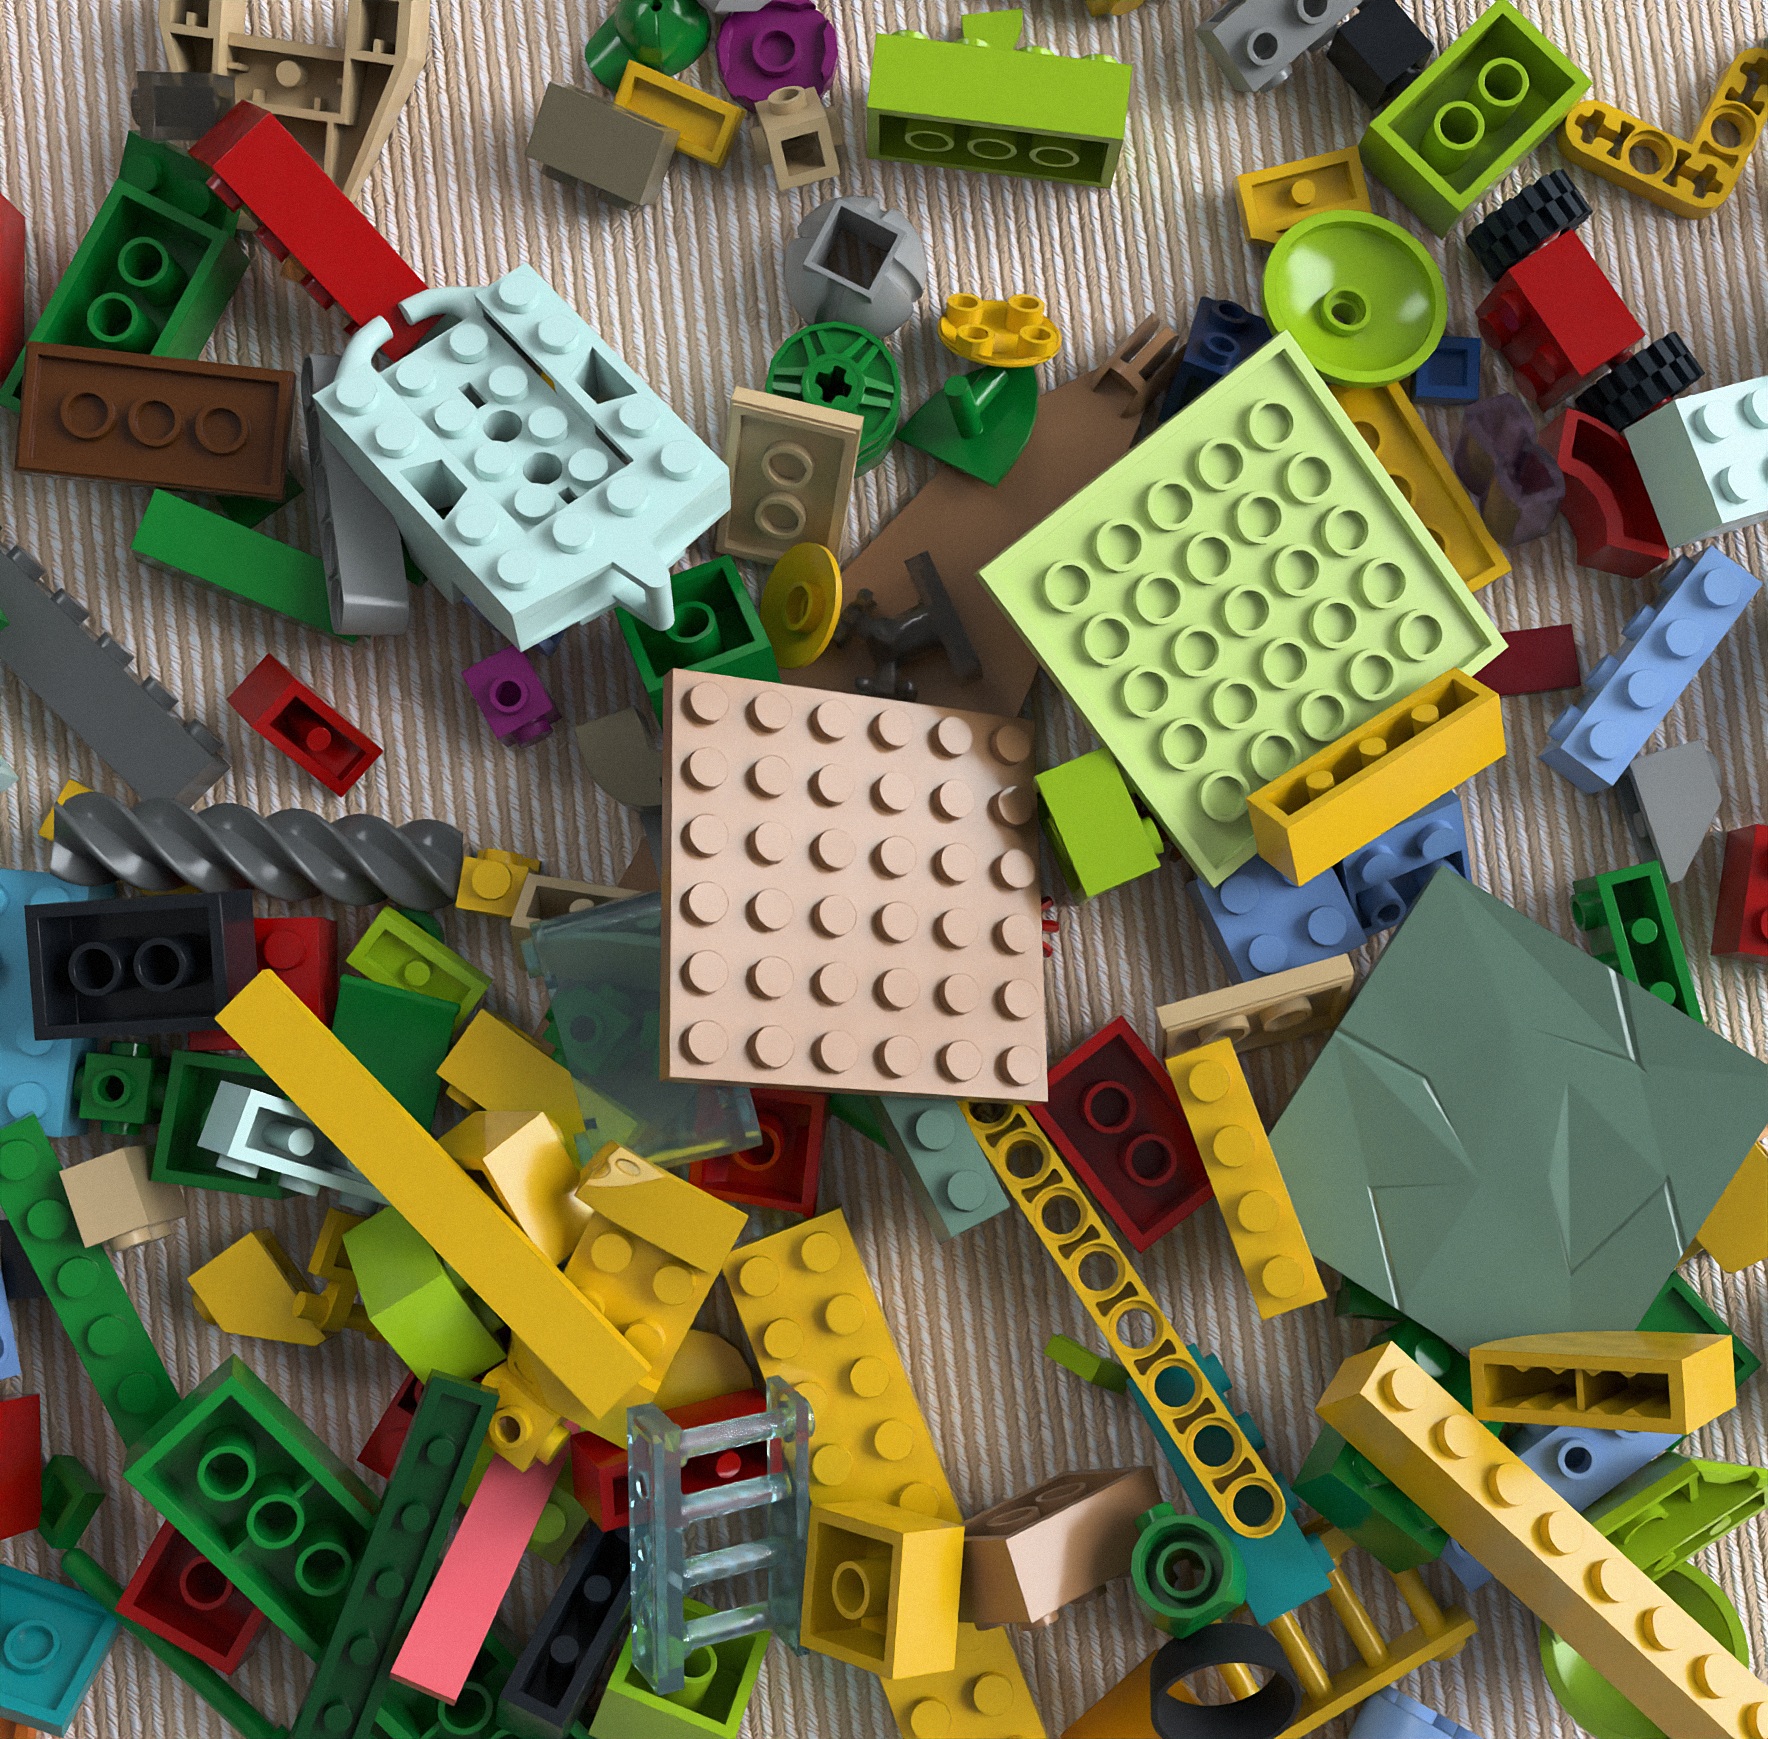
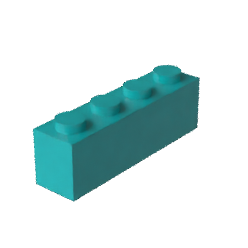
[1126,1343,1336,1628]

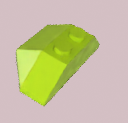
[1546,1451,1768,1645]

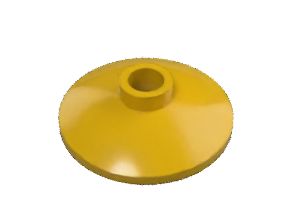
[760,542,842,670]

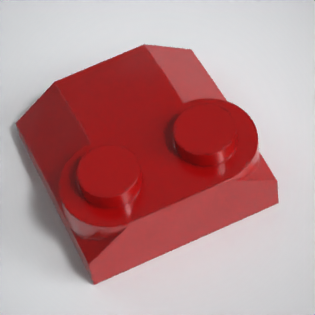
[688,1084,832,1218]

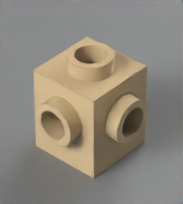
[749,86,843,191]

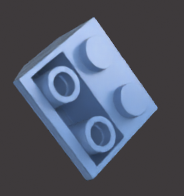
[1332,789,1472,937]

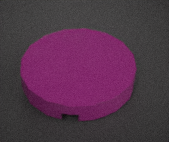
[715,0,838,114]

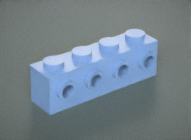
[1538,545,1763,795]
[1441,1423,1684,1594]

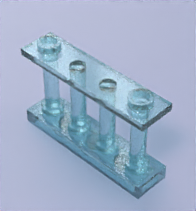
[627,1375,815,1696]

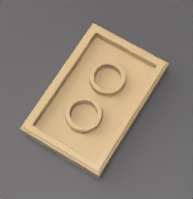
[712,386,864,566]
[1155,953,1355,1075]

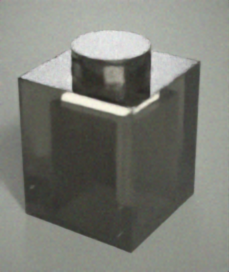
[131,71,235,142]

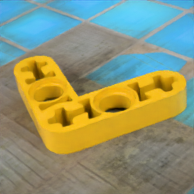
[1556,47,1768,220]

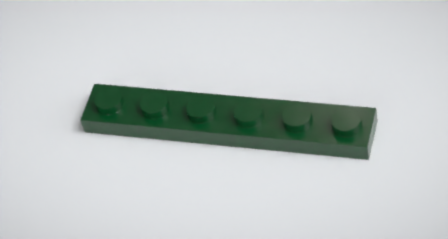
[288,1368,500,1739]

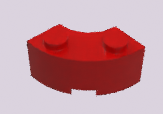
[1528,408,1670,579]

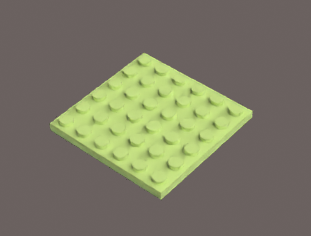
[973,329,1509,888]

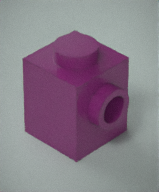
[461,644,563,749]

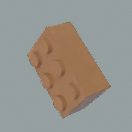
[958,1466,1163,1631]

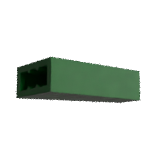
[130,488,372,648]

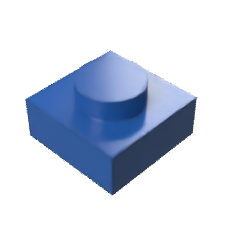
[1410,336,1481,407]

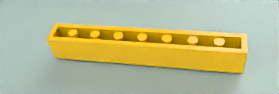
[1314,1341,1768,1739]

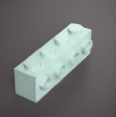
[197,1080,392,1215]

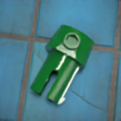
[1130,1502,1247,1639]

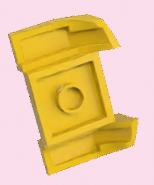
[507,1139,749,1450]

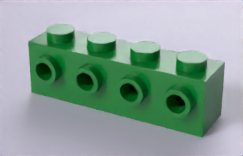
[1570,860,1705,1026]

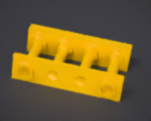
[1211,1514,1479,1739]

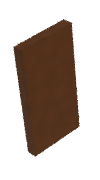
[14,341,296,503]

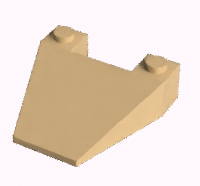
[158,0,431,231]

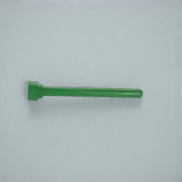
[61,1548,291,1739]

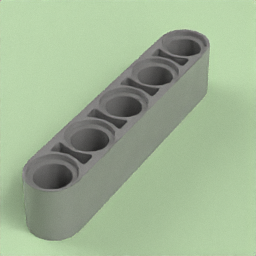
[301,353,409,636]

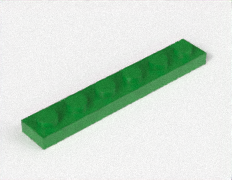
[0,1111,181,1450]

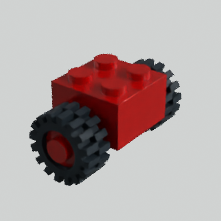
[1465,169,1705,433]

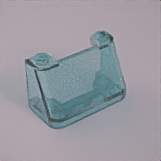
[519,887,763,1169]

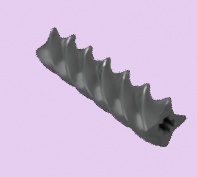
[50,791,463,911]

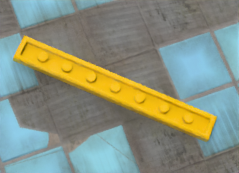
[214,969,652,1420]

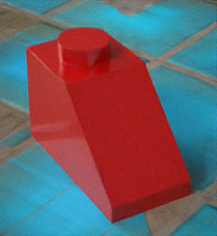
[226,653,383,798]

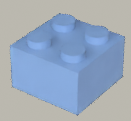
[1184,853,1368,986]

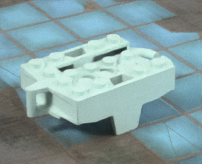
[312,262,731,652]

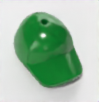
[585,0,712,94]

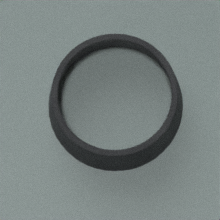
[1150,1623,1302,1739]

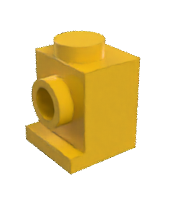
[455,848,542,920]
[481,1361,572,1473]

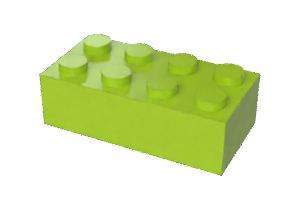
[866,30,1133,189]

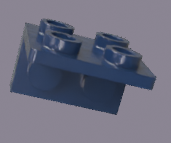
[1158,297,1273,423]

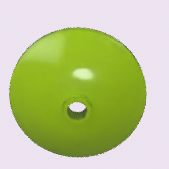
[1260,210,1448,388]
[1539,1561,1750,1739]

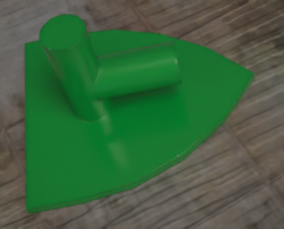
[896,365,1039,489]

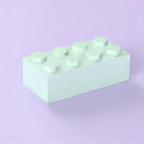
[1623,375,1768,549]

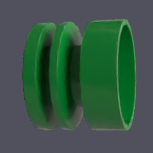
[765,321,901,479]

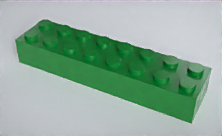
[122,1353,597,1739]

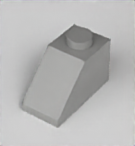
[1614,738,1723,885]

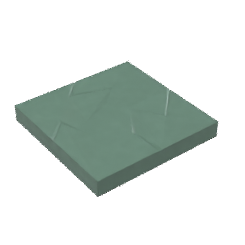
[1266,864,1768,1356]

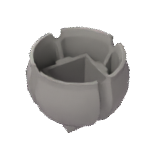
[784,195,927,340]

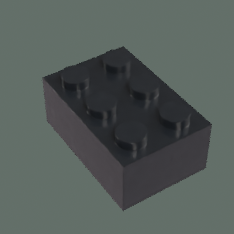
[24,889,258,1041]

